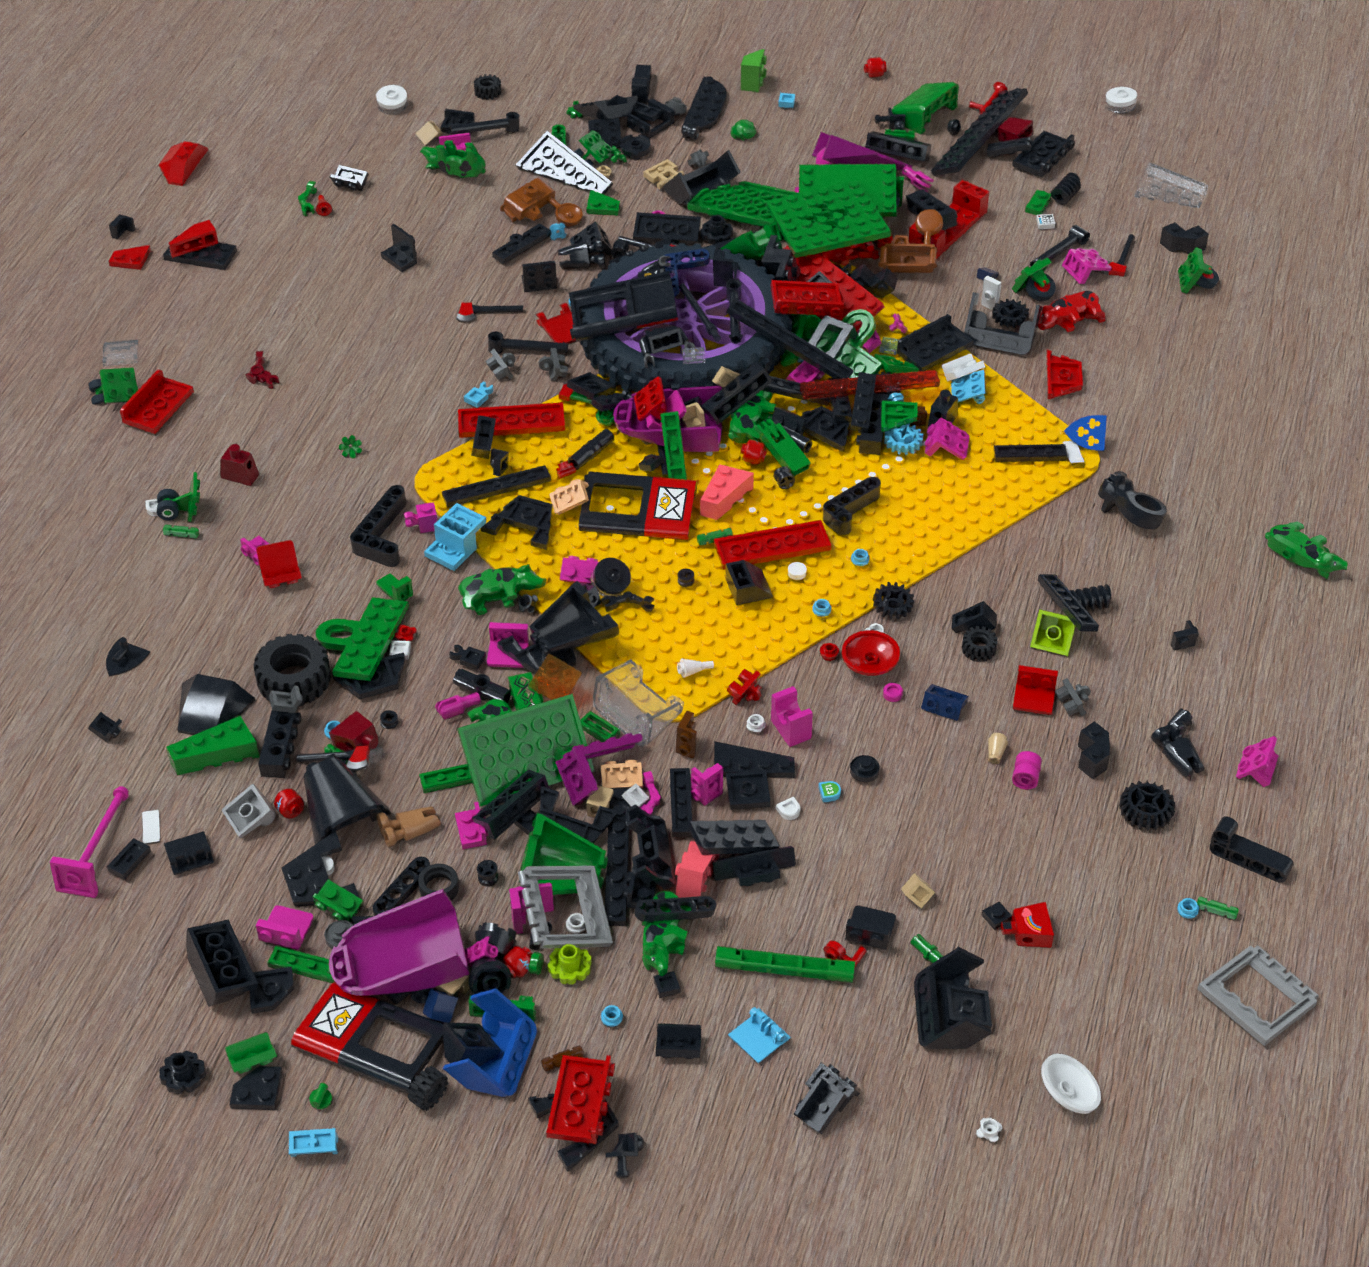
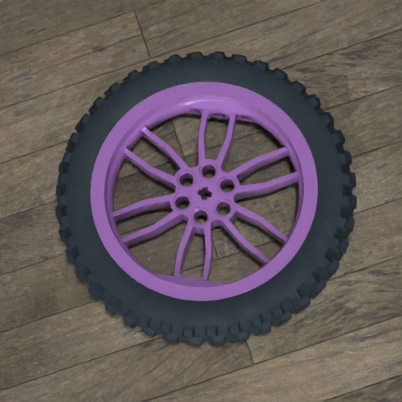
[579,243,792,393]

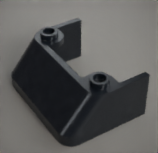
[663,150,741,206]
[964,292,1042,355]
[914,947,992,1049]

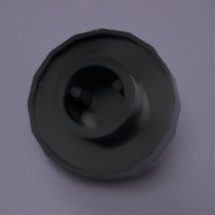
[850,755,880,782]

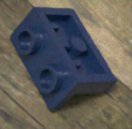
[921,684,969,721]

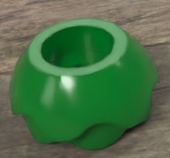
[596,410,615,426]

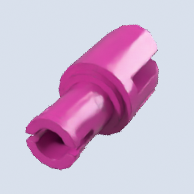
[902,166,934,192]
[435,692,481,719]

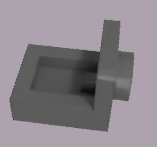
[269,686,302,713]

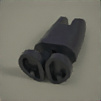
[558,237,606,269]
[1151,721,1205,777]

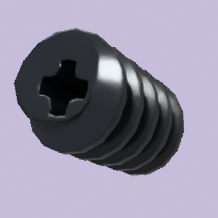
[1050,173,1081,205]
[1070,584,1111,611]

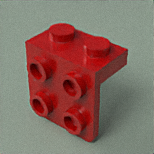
[256,540,302,588]

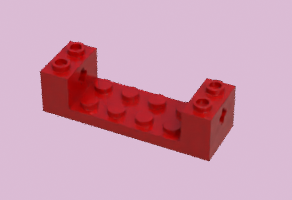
[908,180,989,259]

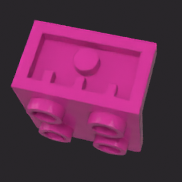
[1062,248,1112,284]
[509,883,554,934]

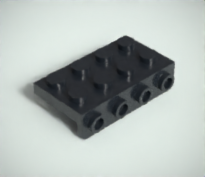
[1012,131,1075,178]
[897,314,974,373]

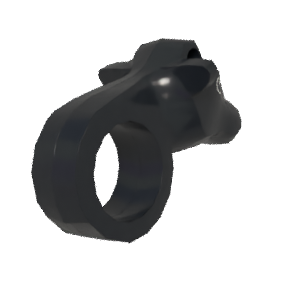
[1098,471,1167,530]

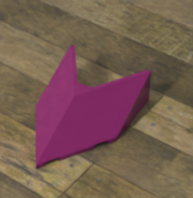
[812,132,912,170]

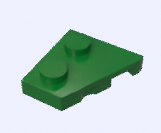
[586,190,620,216]
[881,400,918,432]

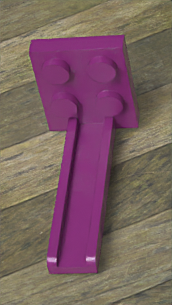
[555,733,643,806]

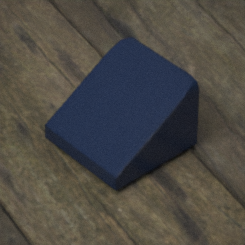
[977,267,999,281]

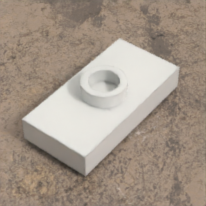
[981,276,1001,310]

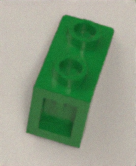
[376,573,413,601]

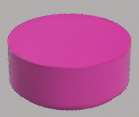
[883,683,903,702]

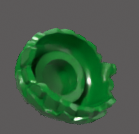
[730,119,756,141]

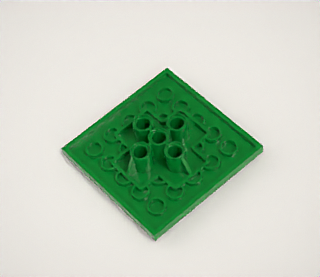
[766,180,891,258]

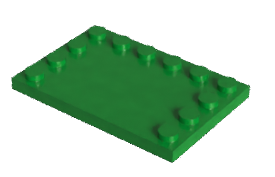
[799,164,896,217]
[457,694,595,807]

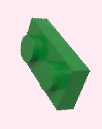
[1025,190,1052,216]

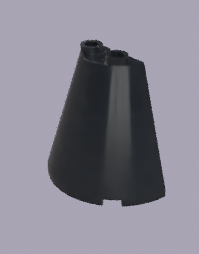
[529,581,619,656]
[303,754,391,844]

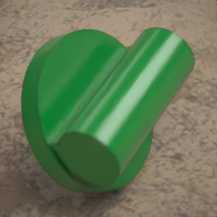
[309,1083,332,1109]

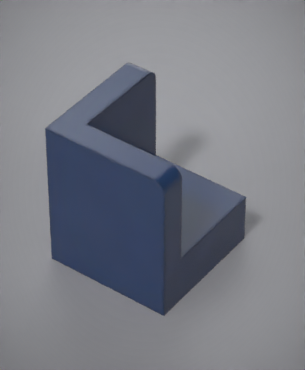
[423,988,458,1022]

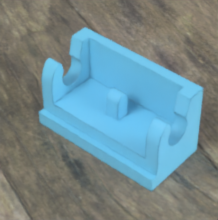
[289,1128,338,1157]

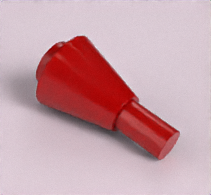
[316,195,332,216]

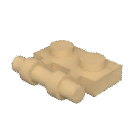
[643,159,685,189]

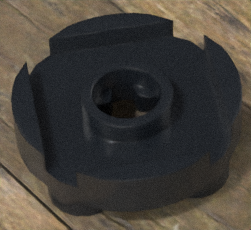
[620,134,651,160]

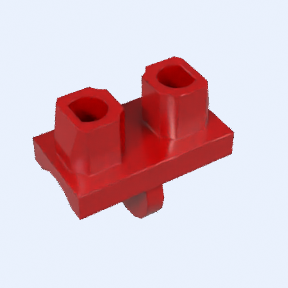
[727,668,761,705]

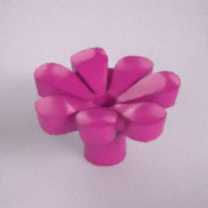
[889,313,908,334]

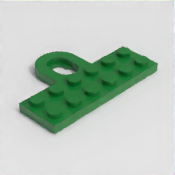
[802,309,884,388]
[316,597,409,681]

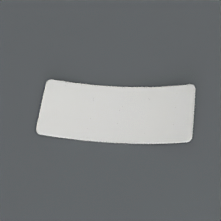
[1063,441,1085,463]
[142,810,160,843]

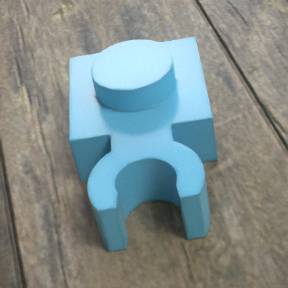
[464,381,494,408]

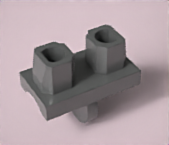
[538,348,568,382]
[485,349,516,380]
[1055,678,1091,716]

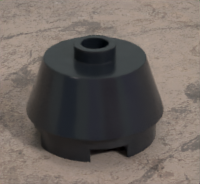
[475,923,517,959]
[469,957,511,994]

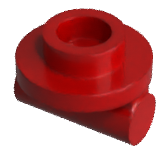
[556,460,576,479]

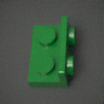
[312,879,364,923]

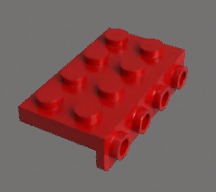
[771,280,845,316]
[120,369,194,434]
[546,1055,615,1144]

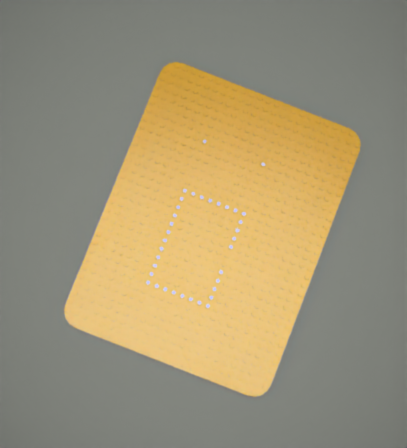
[415,261,1100,723]

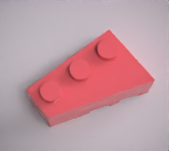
[700,464,754,520]
[675,840,720,898]

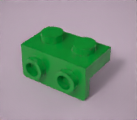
[225,1032,277,1074]

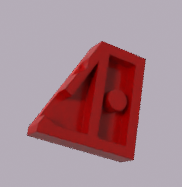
[108,245,151,270]

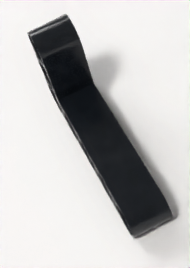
[350,485,406,567]

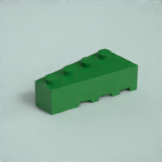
[166,716,260,775]

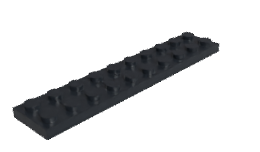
[931,88,1028,176]

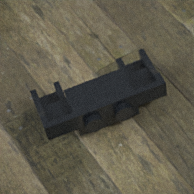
[625,804,675,890]

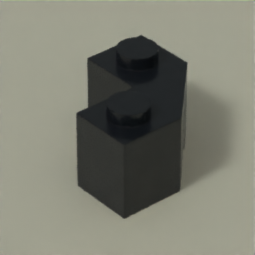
[1160,222,1209,254]
[850,264,898,298]
[1078,721,1110,780]

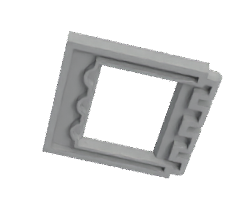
[518,866,613,949]
[1198,945,1319,1046]

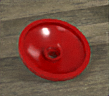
[842,630,900,676]

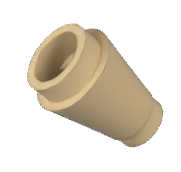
[988,733,1008,764]

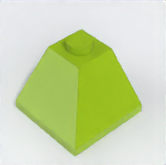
[1030,609,1075,656]

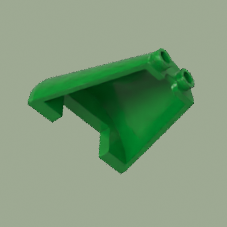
[720,221,782,262]
[518,813,608,895]

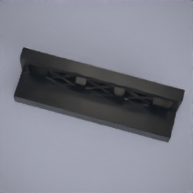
[472,769,550,840]

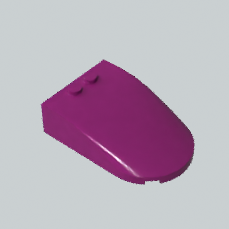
[613,386,724,452]
[329,889,470,996]

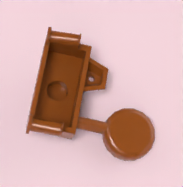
[500,178,583,226]
[878,209,943,273]

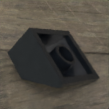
[443,1022,501,1067]

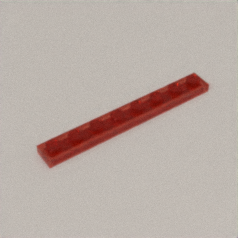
[800,370,940,399]

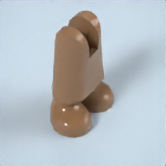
[377,806,441,847]

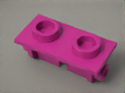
[465,936,498,968]

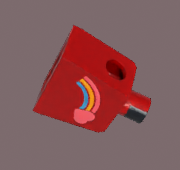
[1001,902,1054,948]

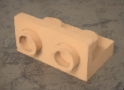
[549,479,589,515]
[601,760,643,788]

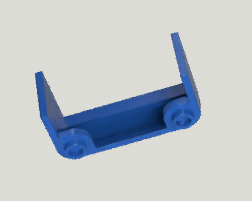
[443,988,537,1097]

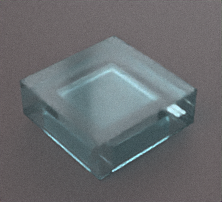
[880,337,899,355]

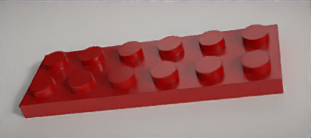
[458,402,565,438]
[714,520,831,570]

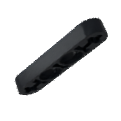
[372,857,430,916]
[634,896,717,922]

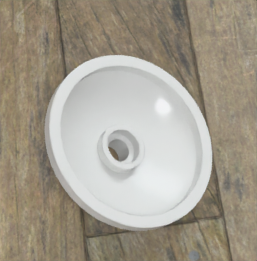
[1041,1054,1101,1114]

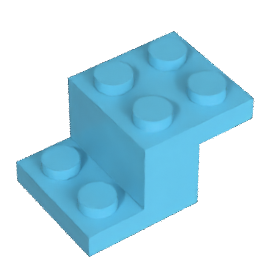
[424,503,487,571]

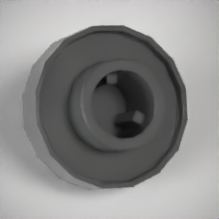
[665,97,687,115]
[687,149,710,168]
[324,920,353,949]

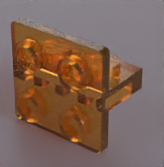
[529,654,582,700]

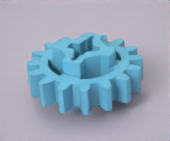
[884,424,923,455]

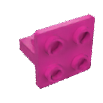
[1236,736,1278,787]

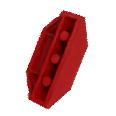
[159,141,208,186]

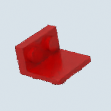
[1013,665,1058,715]

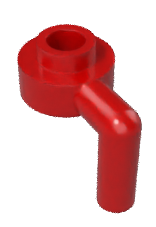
[823,940,867,967]

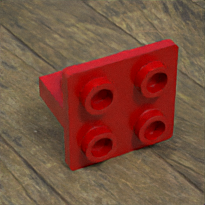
[634,376,667,421]

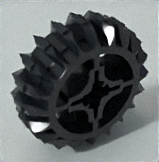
[1119,780,1176,831]

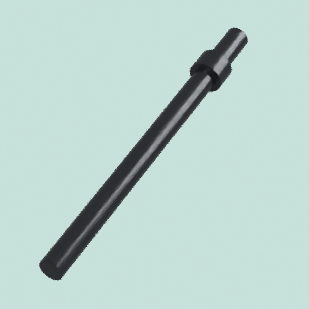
[679,283,721,342]

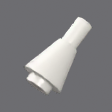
[677,658,714,678]

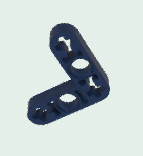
[663,249,710,297]

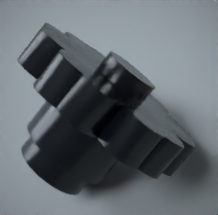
[700,215,733,244]
[159,1051,206,1094]

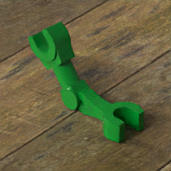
[298,181,317,217]

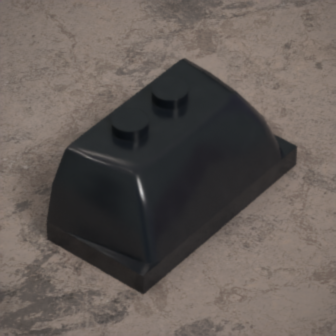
[186,919,258,1007]

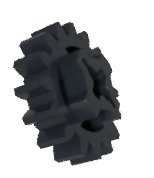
[992,299,1029,328]
[873,582,914,619]

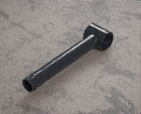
[449,112,520,135]
[1030,225,1090,267]
[726,279,743,344]
[488,331,568,354]

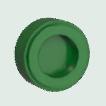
[529,952,544,975]

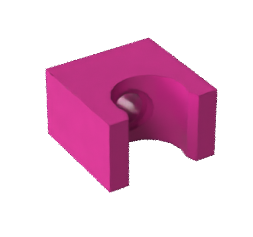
[771,686,813,747]

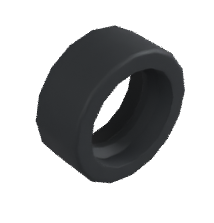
[418,863,459,900]

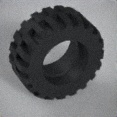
[253,634,331,706]

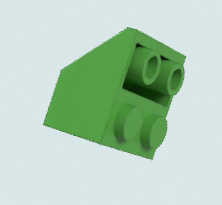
[741,49,767,92]

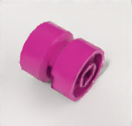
[1012,751,1042,790]

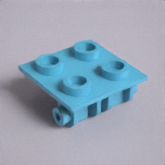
[951,370,985,404]
[728,1007,791,1063]

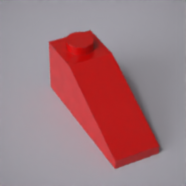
[169,220,219,258]

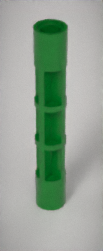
[715,946,855,983]

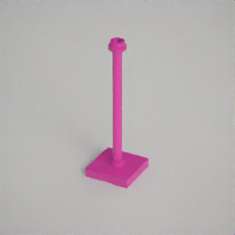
[50,786,129,898]

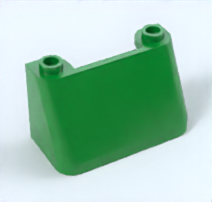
[892,82,959,135]

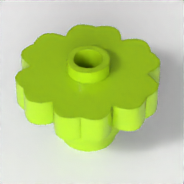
[548,944,592,985]

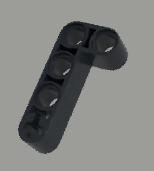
[631,64,652,105]
[823,477,881,535]
[1209,816,1294,883]

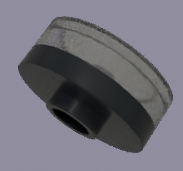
[591,558,631,597]

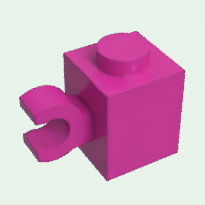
[404,502,437,533]

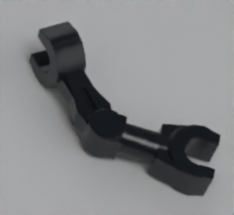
[601,591,655,612]

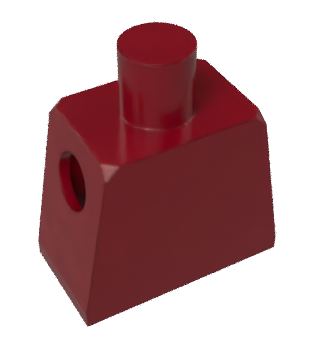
[995,117,1033,142]
[220,444,259,486]
[329,711,378,751]

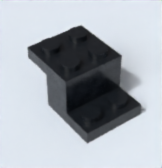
[762,235,800,281]

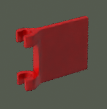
[536,303,576,344]

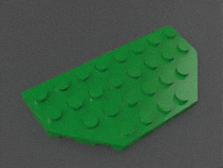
[687,181,799,227]

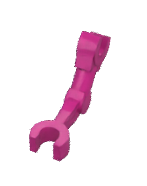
[640,771,661,815]

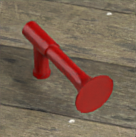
[969,82,1008,114]

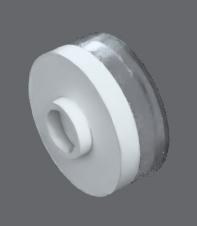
[376,85,408,115]
[1106,87,1137,113]

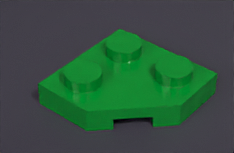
[874,354,919,377]

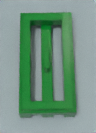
[580,711,620,742]

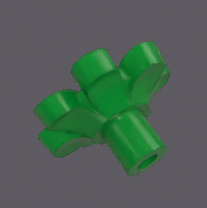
[566,101,583,118]
[610,146,627,163]
[339,435,362,458]

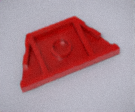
[1046,350,1083,399]

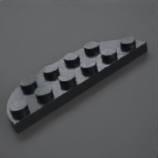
[681,76,727,133]

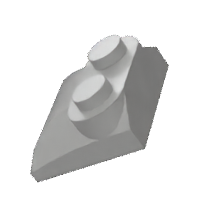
[222,784,275,838]

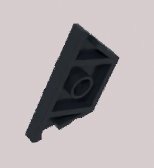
[802,406,850,452]
[332,652,405,699]

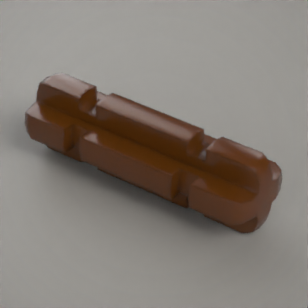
[541,1045,584,1071]

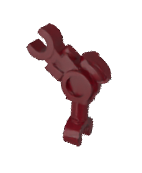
[246,351,280,389]

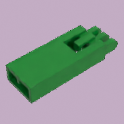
[755,418,811,476]

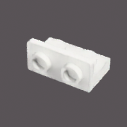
[942,354,985,381]

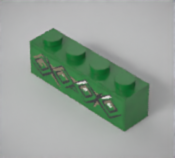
[508,672,544,710]

